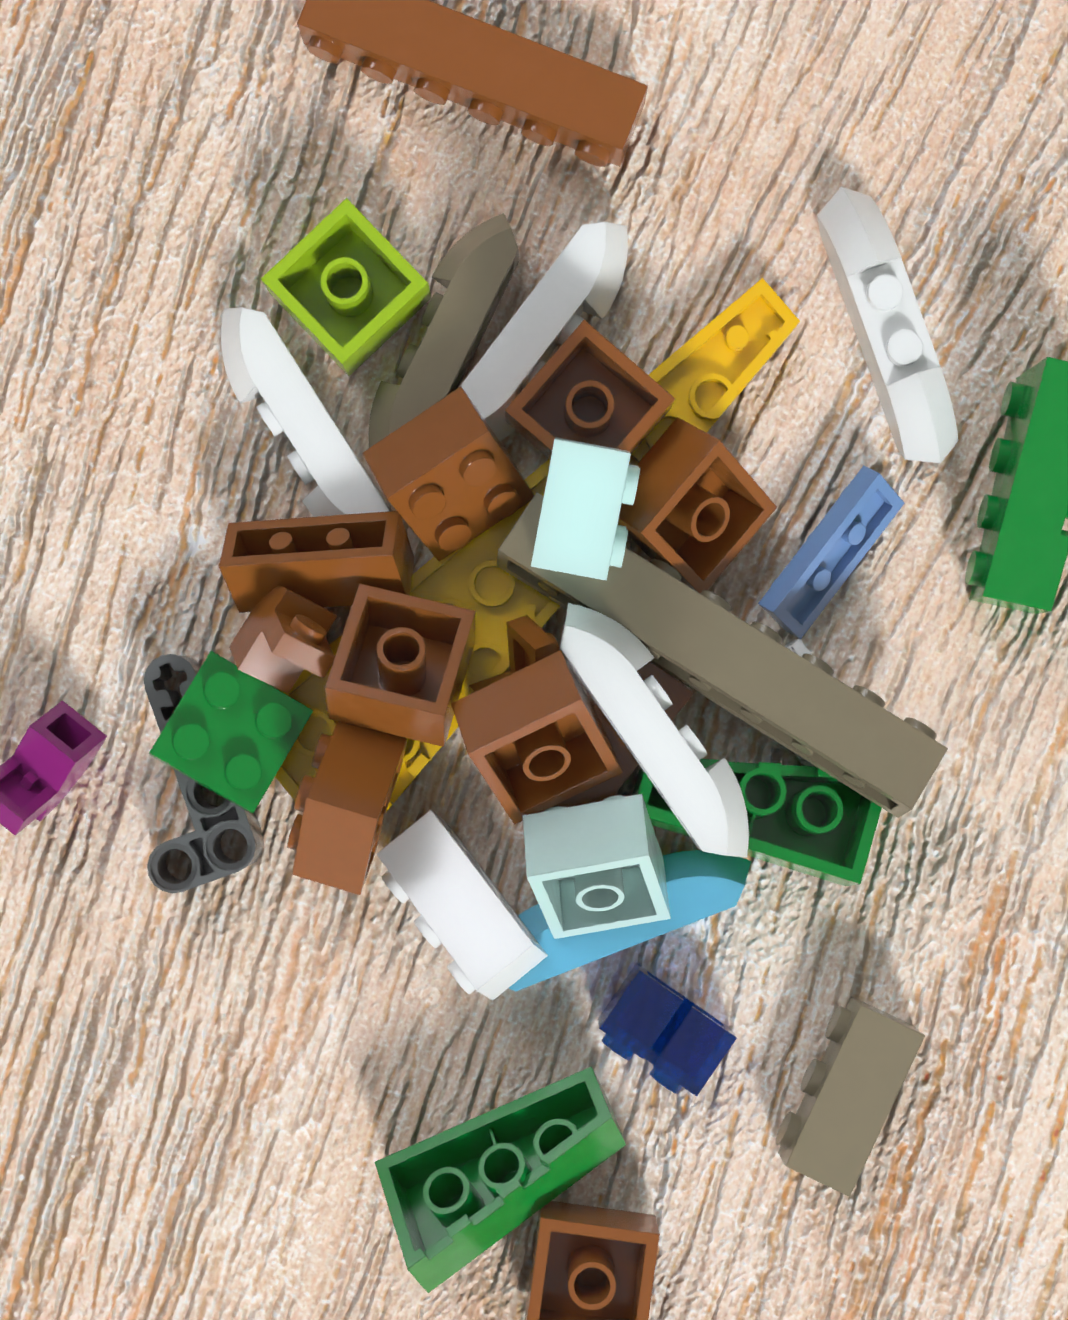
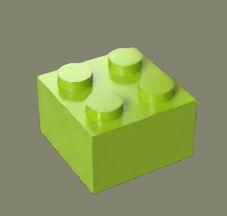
[261,198,432,376]

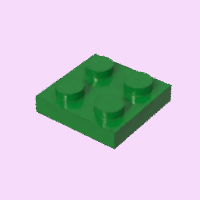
[149,651,313,814]

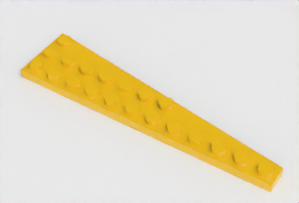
[275,278,800,814]

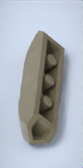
[368,213,519,448]

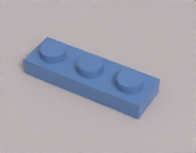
[758,465,905,639]

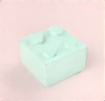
[531,437,640,581]
[523,794,671,939]

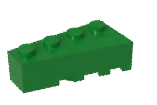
[965,357,1068,614]
[632,759,882,886]
[375,1066,626,1293]

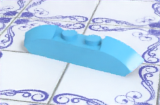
[509,850,751,991]

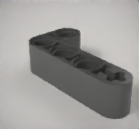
[144,654,264,893]

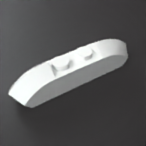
[817,186,959,463]
[460,222,628,441]
[221,307,390,517]
[559,603,749,857]

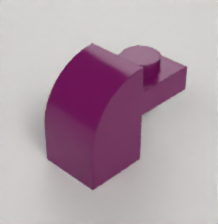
[0,700,107,836]

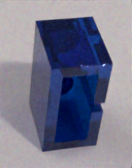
[597,963,737,1096]

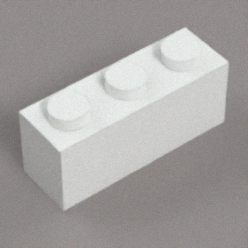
[377,810,548,1001]

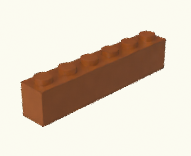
[297,0,648,167]

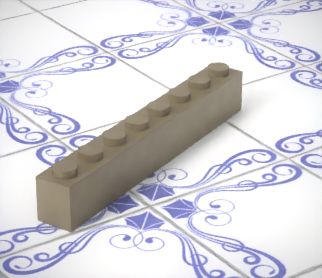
[497,492,948,818]

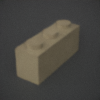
[776,996,925,1197]

